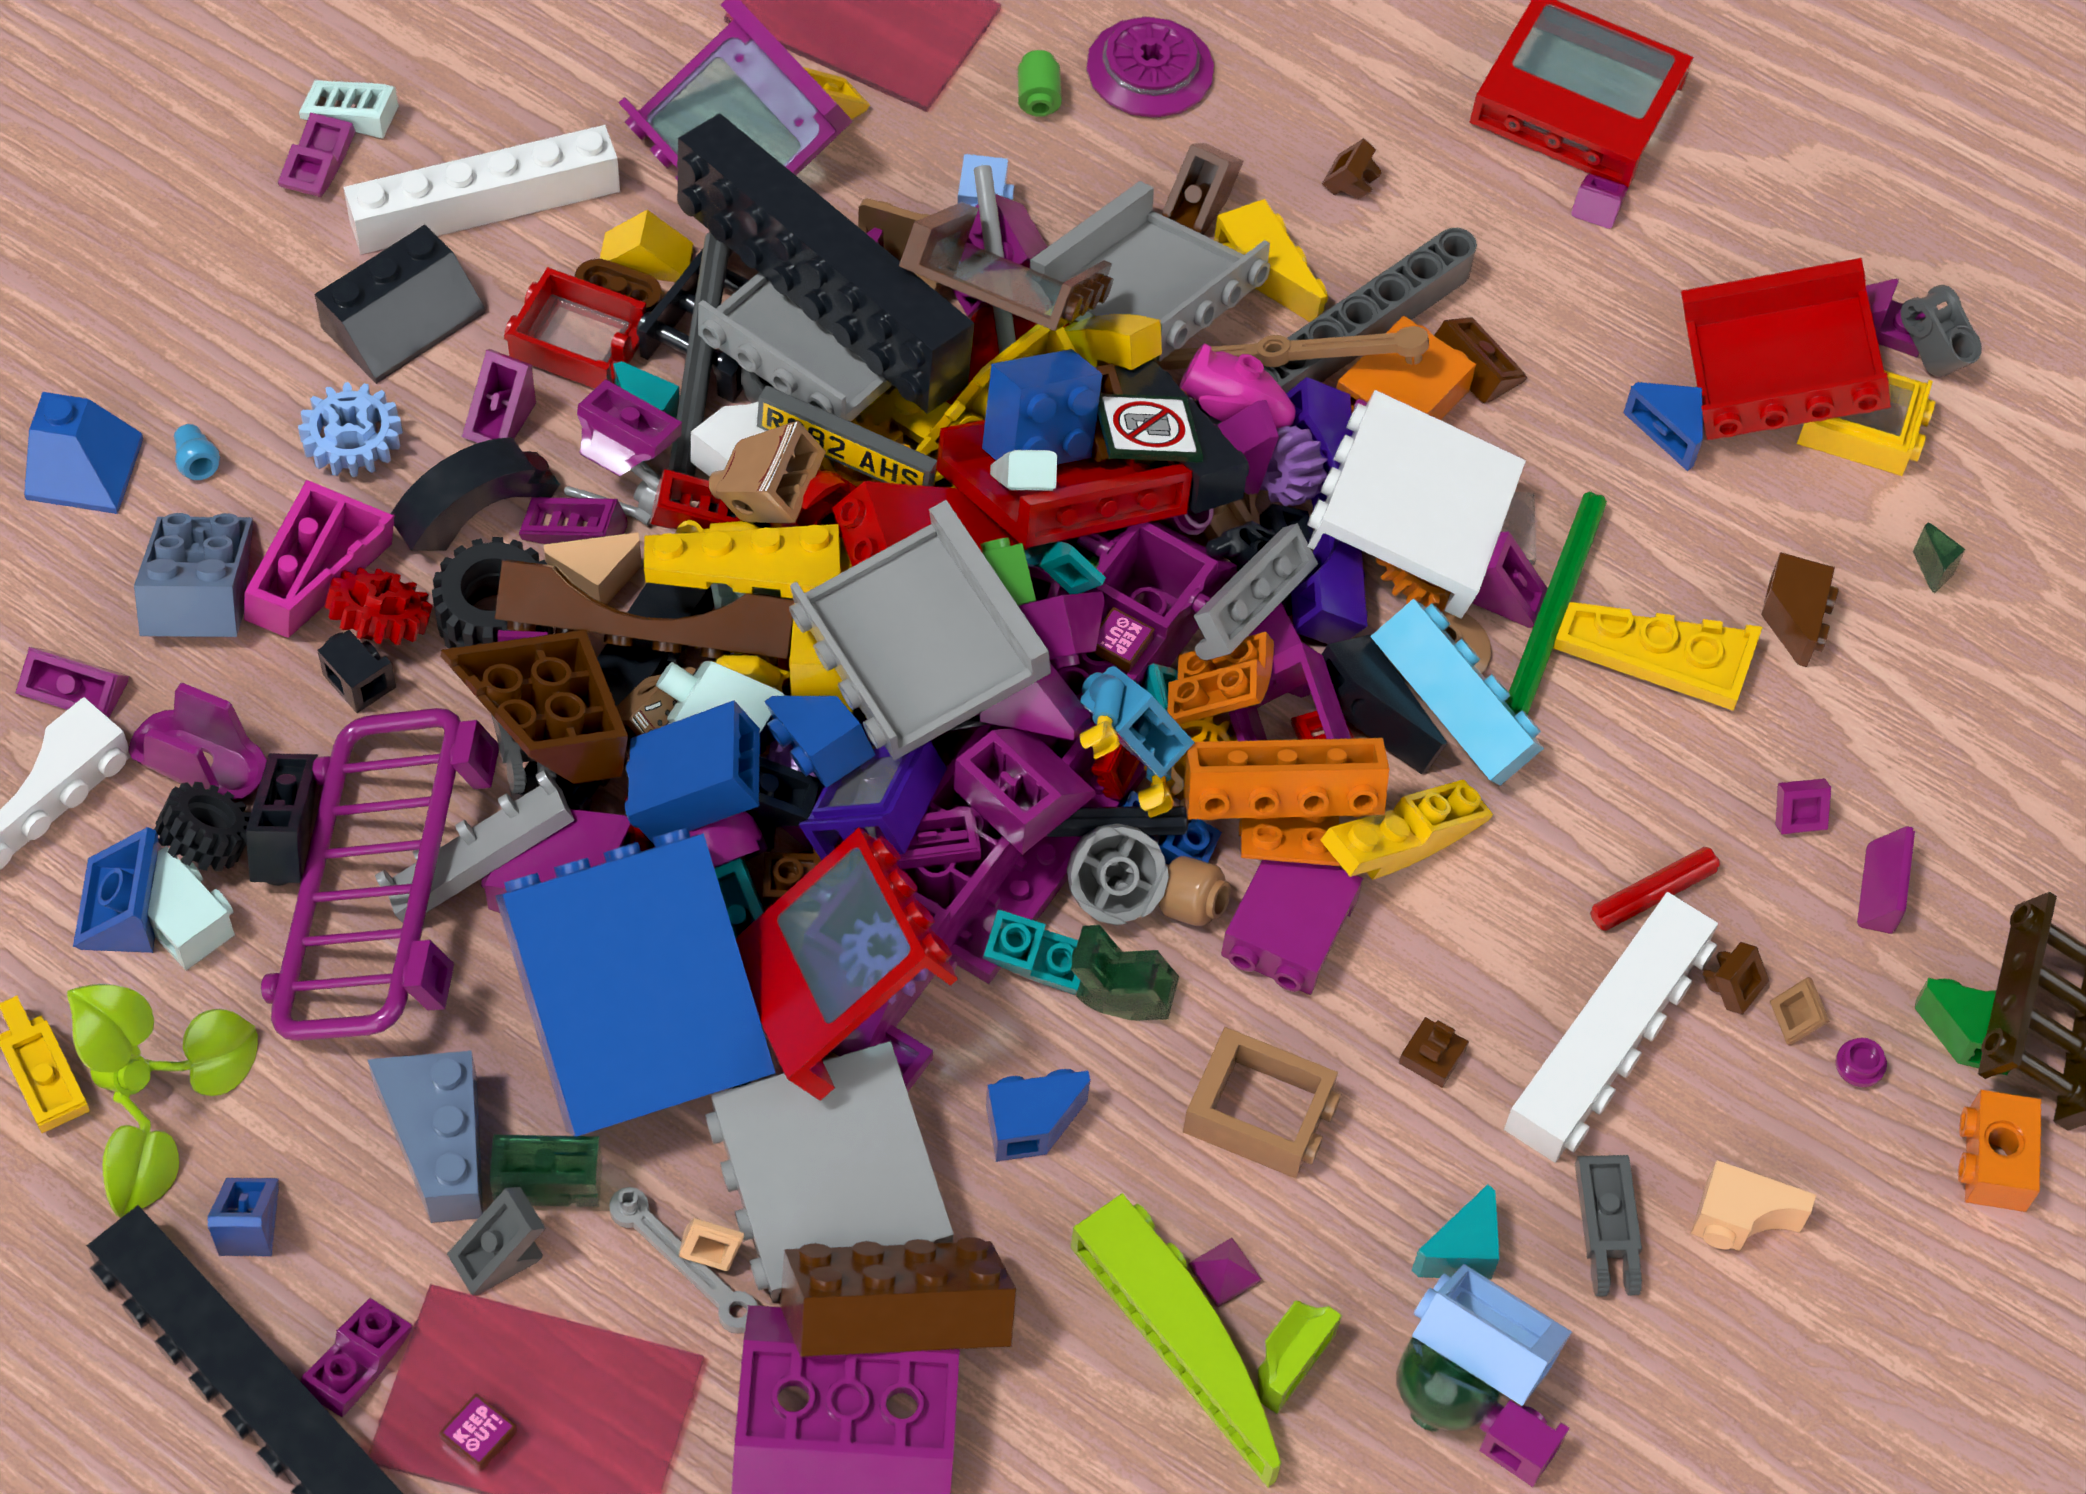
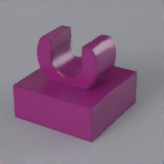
[1775,778,1831,834]

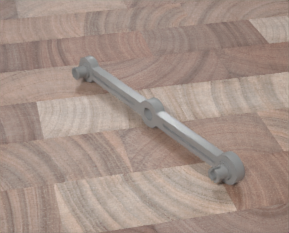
[609,1187,757,1334]

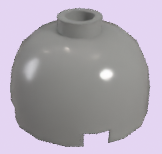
[1067,823,1169,925]

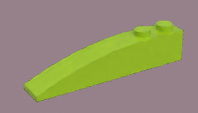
[1070,1193,1281,1488]

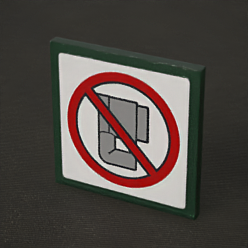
[1098,393,1203,464]

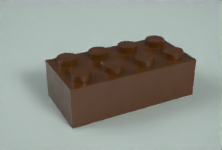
[780,1237,1016,1357]

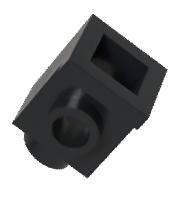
[317,630,396,713]

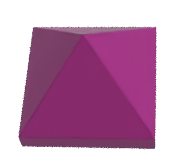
[1188,1238,1261,1307]

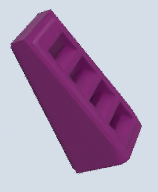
[519,497,628,544]

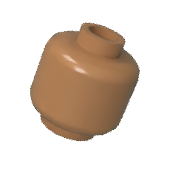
[1159,856,1231,926]

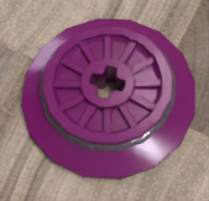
[1086,17,1214,118]

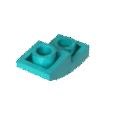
[983,909,1091,995]

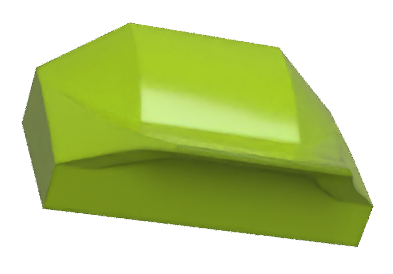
[1257,1301,1342,1414]

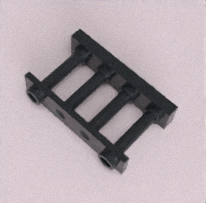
[636,248,749,403]

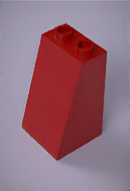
[832,481,1029,567]

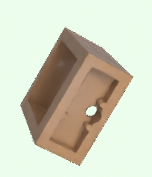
[1183,1027,1342,1179]

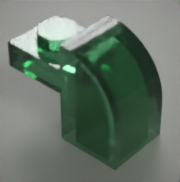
[1071,925,1179,1021]

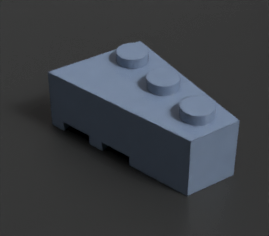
[367,1051,483,1223]

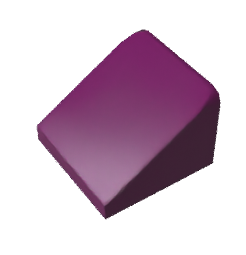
[1571,174,1628,228]

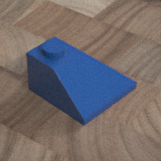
[24,392,144,514]

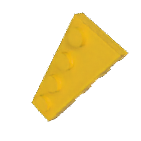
[644,524,841,598]
[1553,602,1762,711]

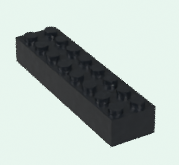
[677,113,974,414]

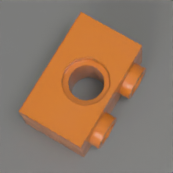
[1958,1090,2041,1212]

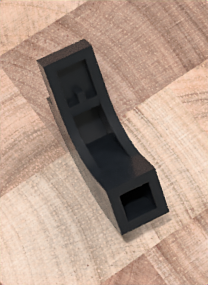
[390,437,560,551]

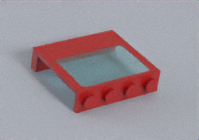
[1469,0,1694,188]
[735,827,958,1101]

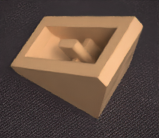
[544,532,642,604]

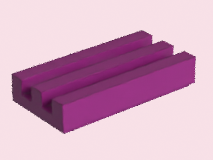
[873,807,981,869]

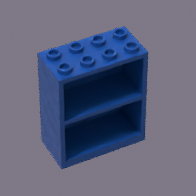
[495,827,776,1137]

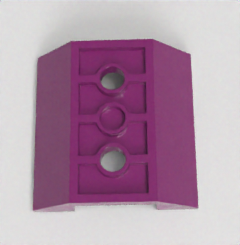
[731,1305,960,1494]

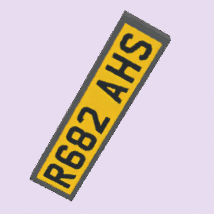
[757,385,937,487]

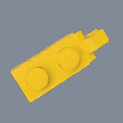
[0,996,90,1134]

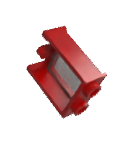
[504,267,647,388]

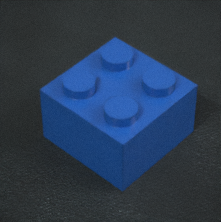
[982,349,1102,465]

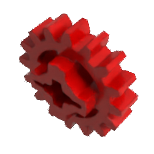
[325,567,433,645]

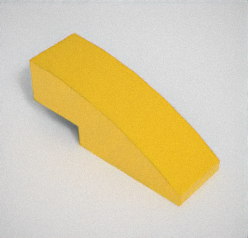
[1064,314,1162,370]

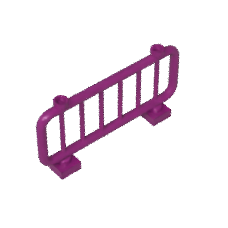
[261,708,499,1041]

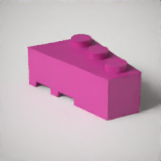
[244,480,395,638]

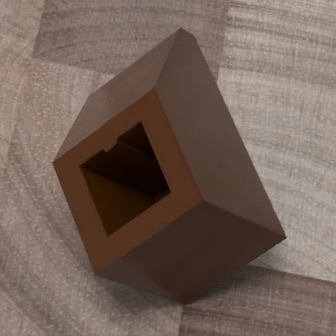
[1761,552,1839,667]

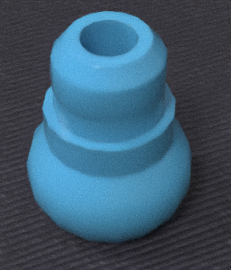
[174,424,220,480]

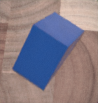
[1623,382,1703,471]
[208,1178,279,1256]

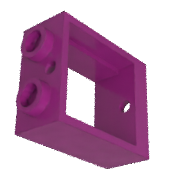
[1228,642,1351,741]

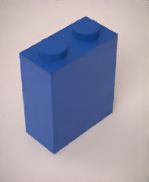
[625,700,760,844]

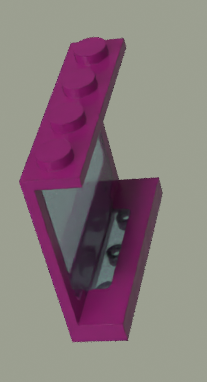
[618,0,853,181]

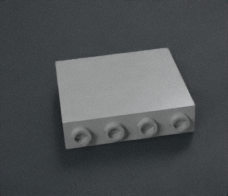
[1029,181,1270,362]
[698,272,892,422]
[789,500,1051,761]
[705,1041,954,1303]

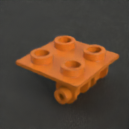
[1238,816,1340,866]

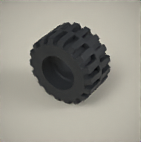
[432,537,554,649]

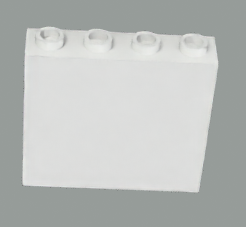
[1307,390,1526,619]

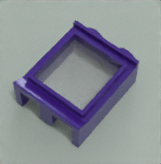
[799,738,947,860]

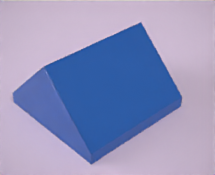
[73,827,162,953]

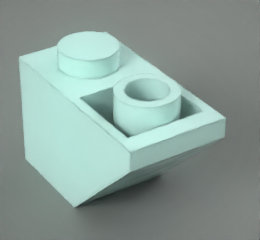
[148,846,235,971]

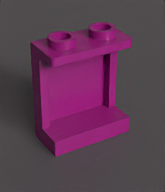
[1221,860,1363,995]

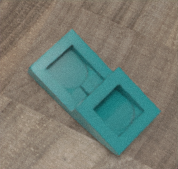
[1024,542,1106,594]

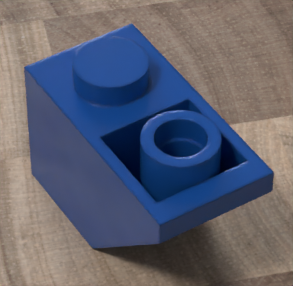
[764,696,876,788]
[986,1069,1090,1162]

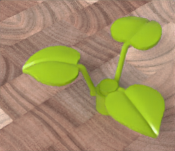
[67,984,258,1218]

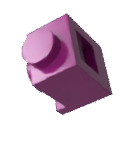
[1479,1400,1570,1487]

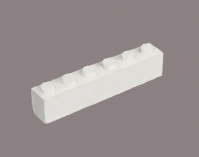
[344,125,620,255]
[1504,892,1718,1163]

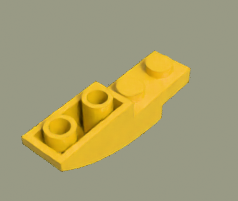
[1321,779,1493,880]

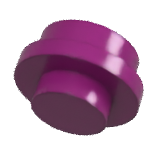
[1835,1038,1887,1087]

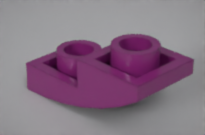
[300,1298,412,1417]

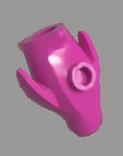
[1180,343,1296,429]

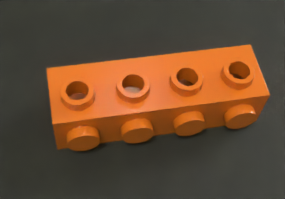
[1183,738,1389,820]

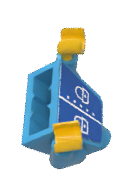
[1080,666,1195,818]

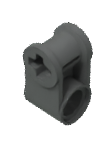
[1901,284,1982,377]

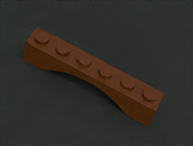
[495,559,794,666]

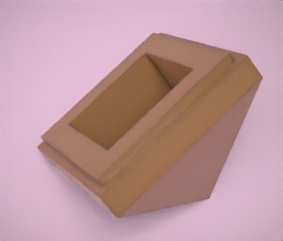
[1770,977,1830,1045]

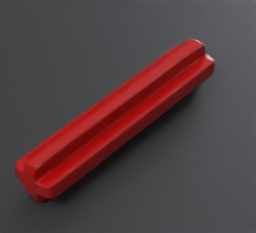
[1590,847,1720,931]

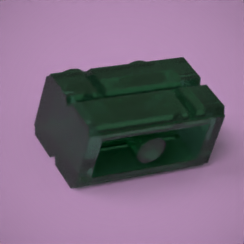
[490,1134,602,1207]

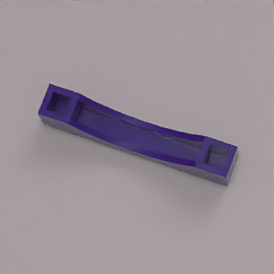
[1286,377,1368,644]

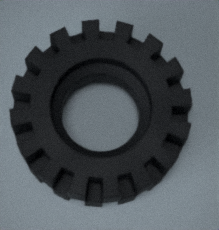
[154,782,251,871]

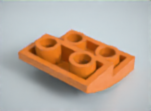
[1167,632,1274,724]

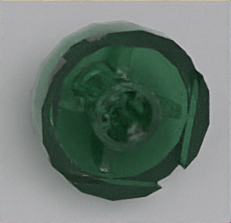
[1396,1334,1503,1431]

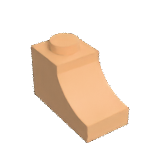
[1691,1160,1816,1251]

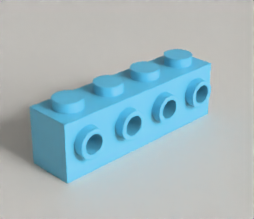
[1370,599,1544,786]

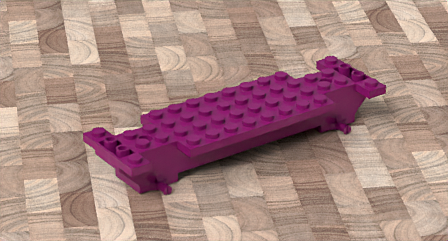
[799,521,1251,1093]

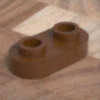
[575,259,662,312]

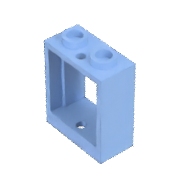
[1412,1264,1572,1406]

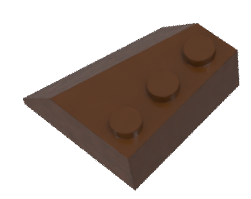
[440,630,628,784]

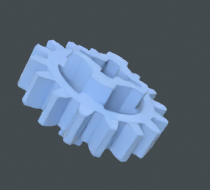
[298,382,402,477]

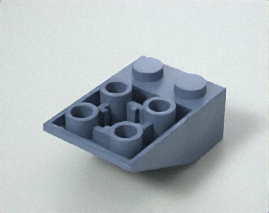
[134,513,253,637]

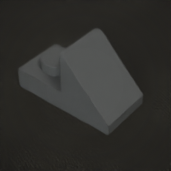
[447,1187,546,1295]

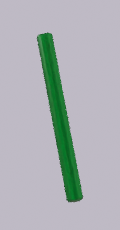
[1505,491,1607,715]

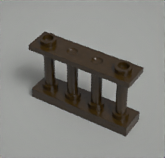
[1978,891,2086,1131]

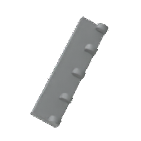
[1194,523,1318,660]
[375,769,574,923]

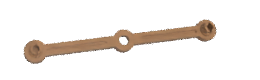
[1155,326,1429,370]

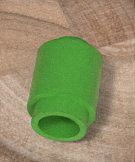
[1017,50,1062,117]

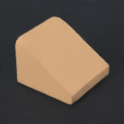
[678,1218,744,1271]

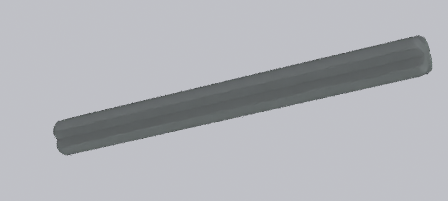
[668,232,730,477]

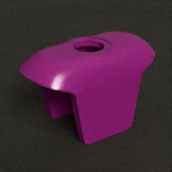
[128,683,267,799]

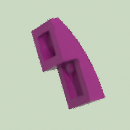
[277,112,356,197]

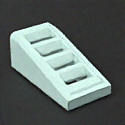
[299,80,398,139]
[990,450,1057,491]

